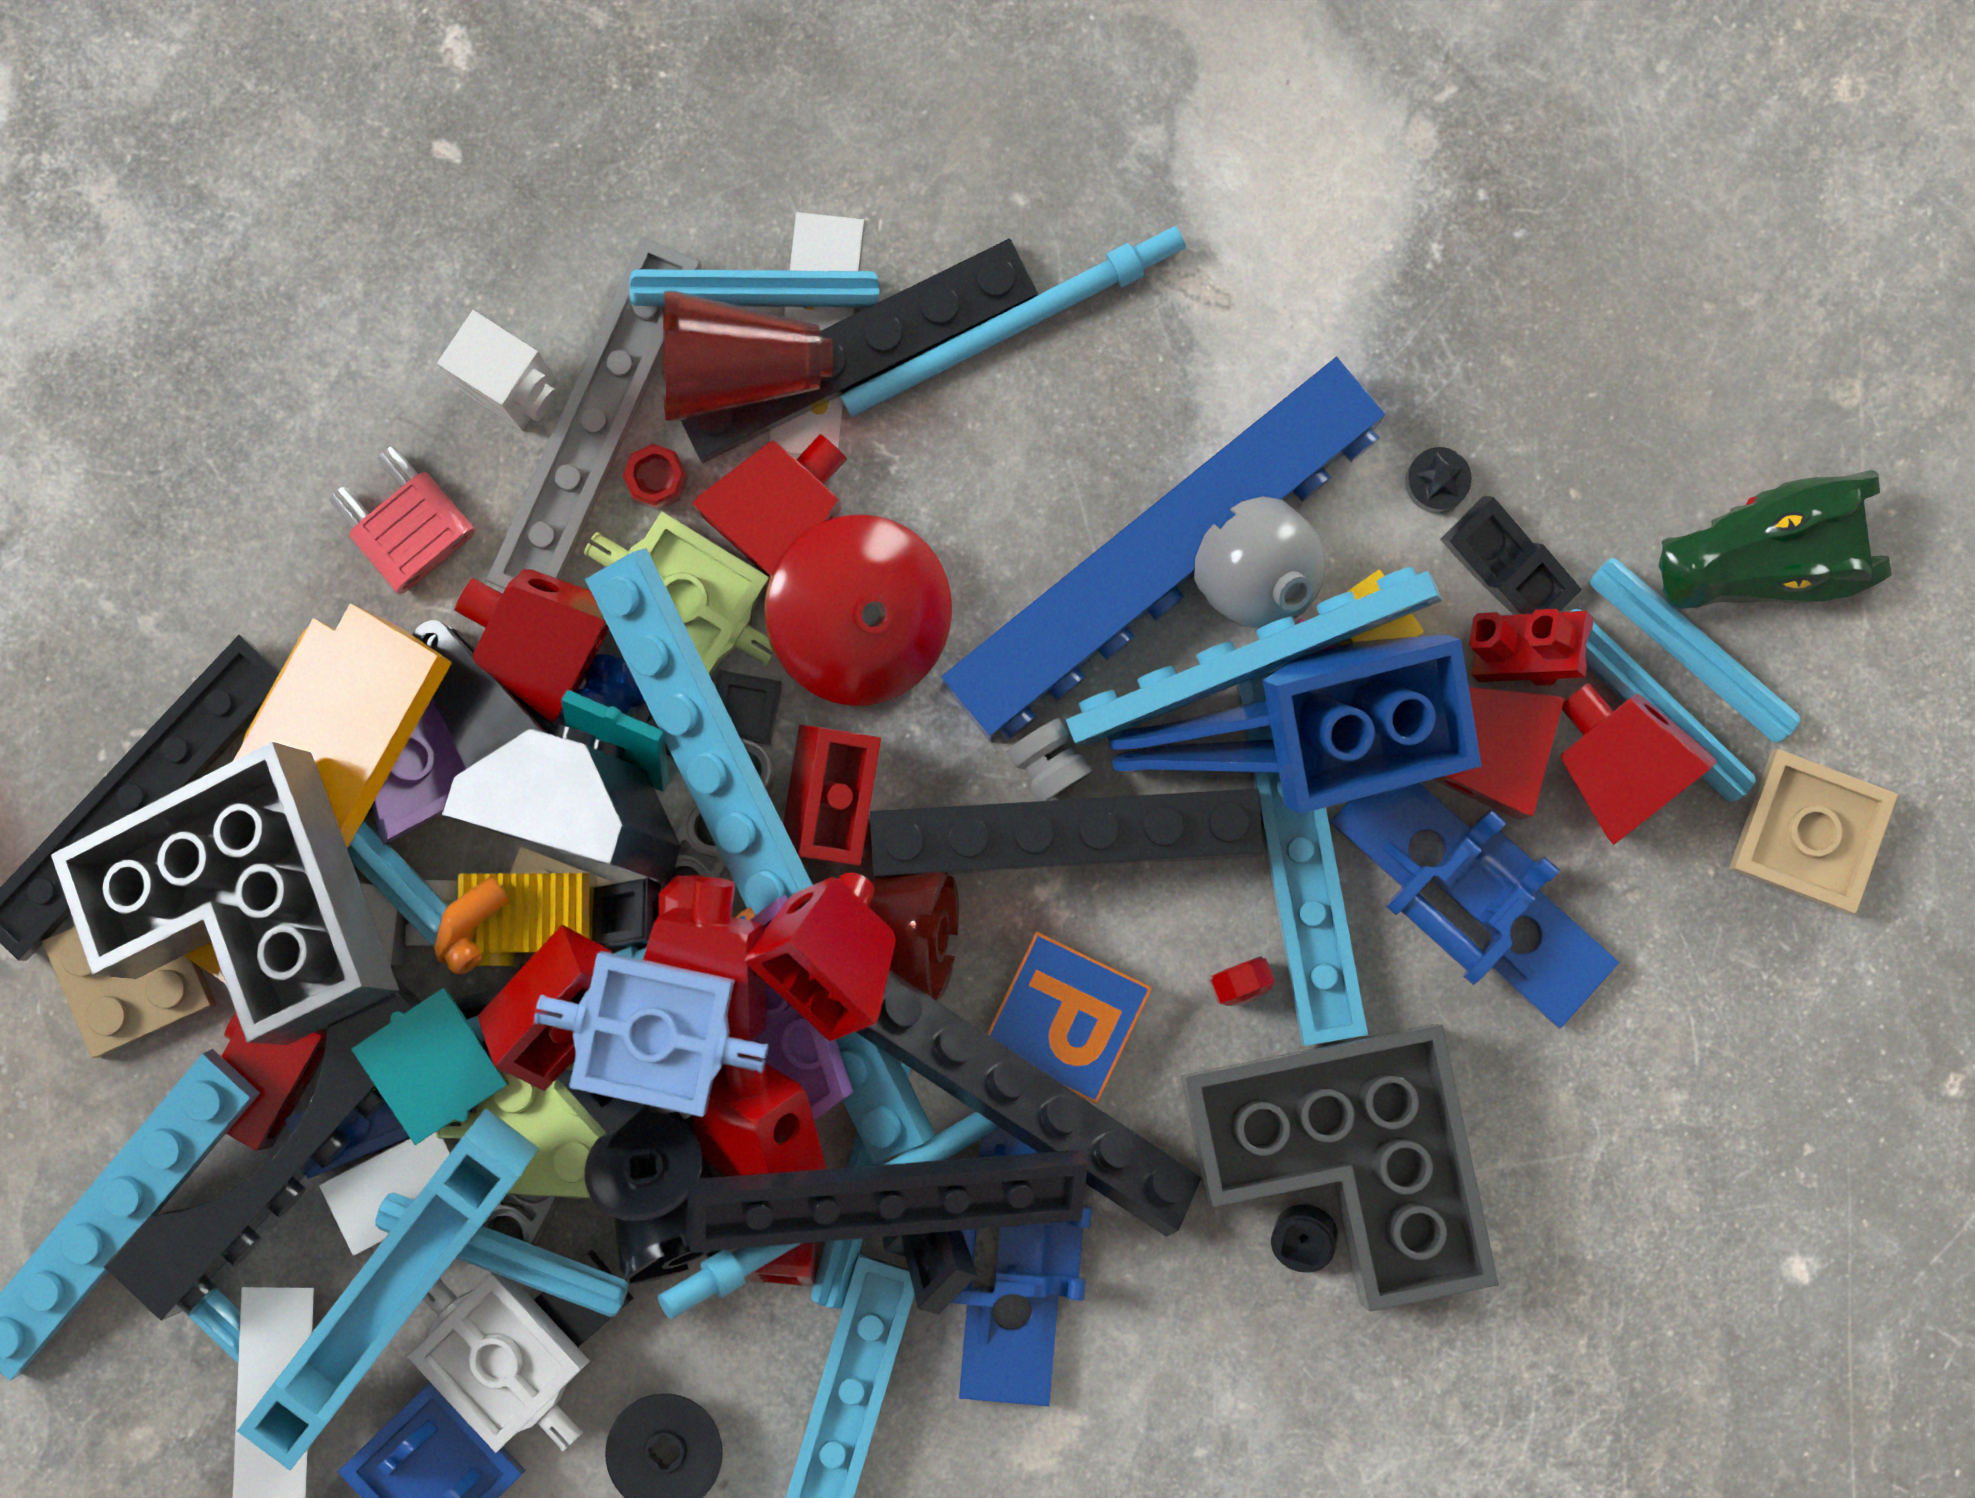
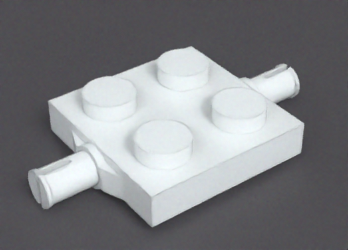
[408,1272,590,1453]

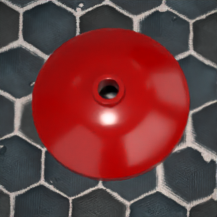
[765,514,952,706]

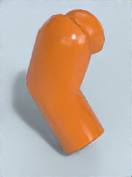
[434,876,510,974]

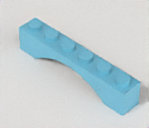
[237,1108,540,1471]

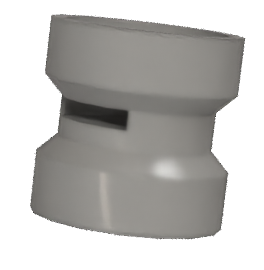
[1006,717,1093,801]

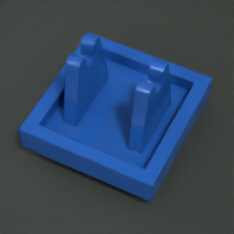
[338,1382,526,1498]

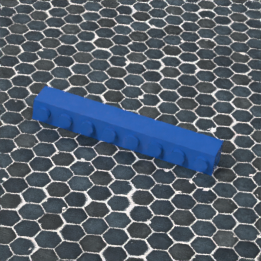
[941,356,1386,742]

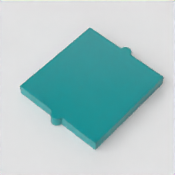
[561,690,669,792]
[351,987,509,1146]

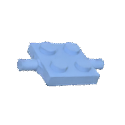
[534,951,768,1117]

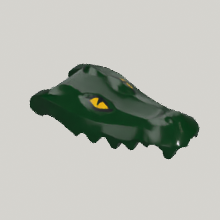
[1658,470,1892,609]

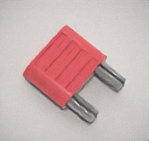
[329,446,476,594]

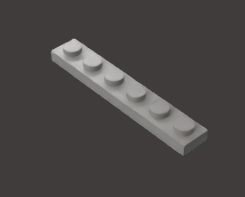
[486,236,702,589]

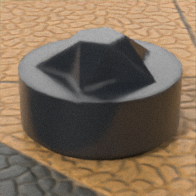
[1405,447,1472,513]
[1271,1204,1338,1273]

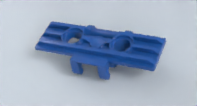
[1330,783,1620,1029]
[951,1128,1092,1406]

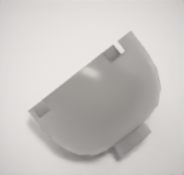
[1194,496,1326,629]

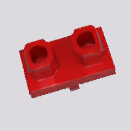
[1469,609,1594,686]

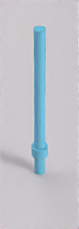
[840,226,1186,418]
[658,1112,1000,1319]

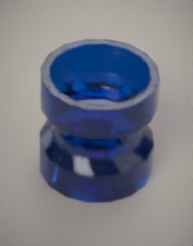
[573,654,644,715]

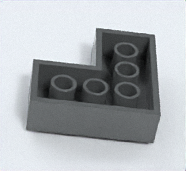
[51,742,399,1045]
[1180,1024,1499,1312]

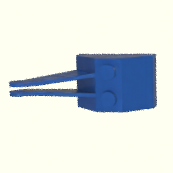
[1108,634,1482,814]

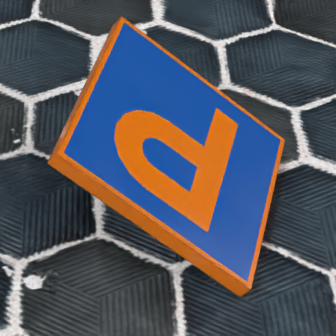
[987,931,1152,1104]

